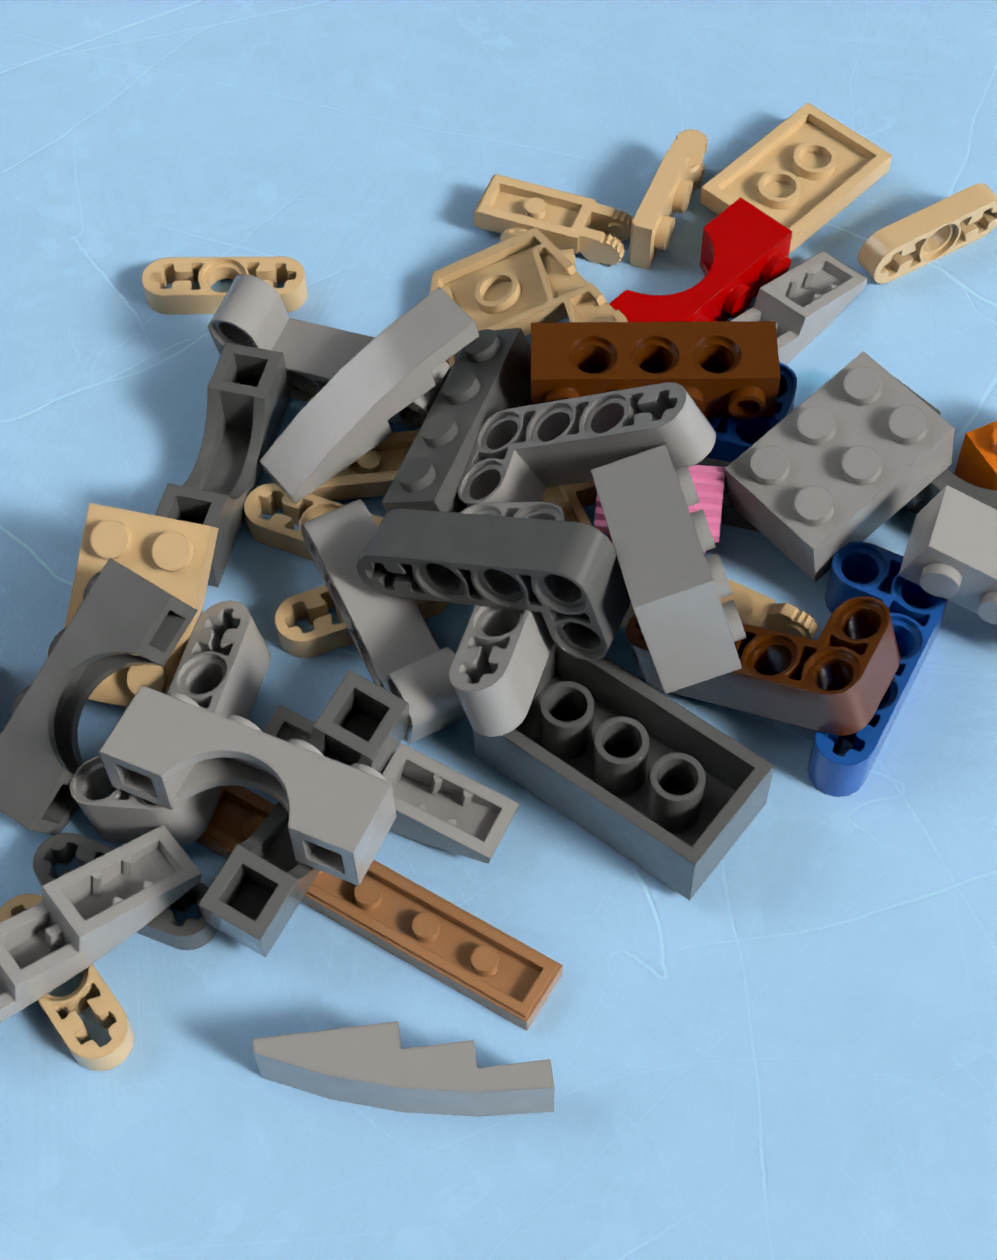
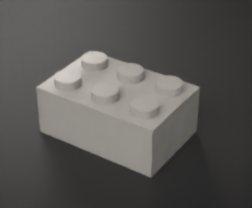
[725,351,954,583]
[591,444,746,694]

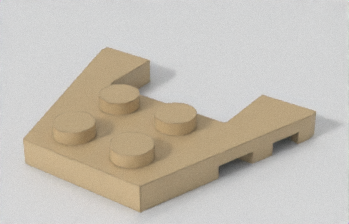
[430,227,628,368]

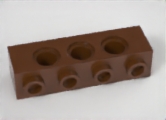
[531,321,781,419]

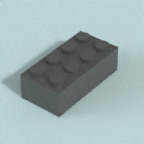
[473,642,774,901]

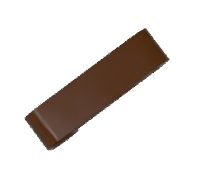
[626,596,901,736]

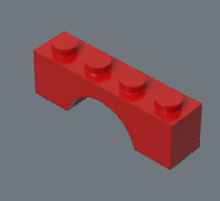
[609,197,793,322]

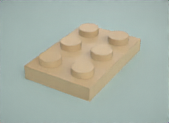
[700,103,892,254]
[65,503,219,708]

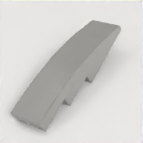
[731,251,868,365]
[260,287,479,504]
[263,705,520,864]
[0,825,202,1023]
[253,1021,555,1117]

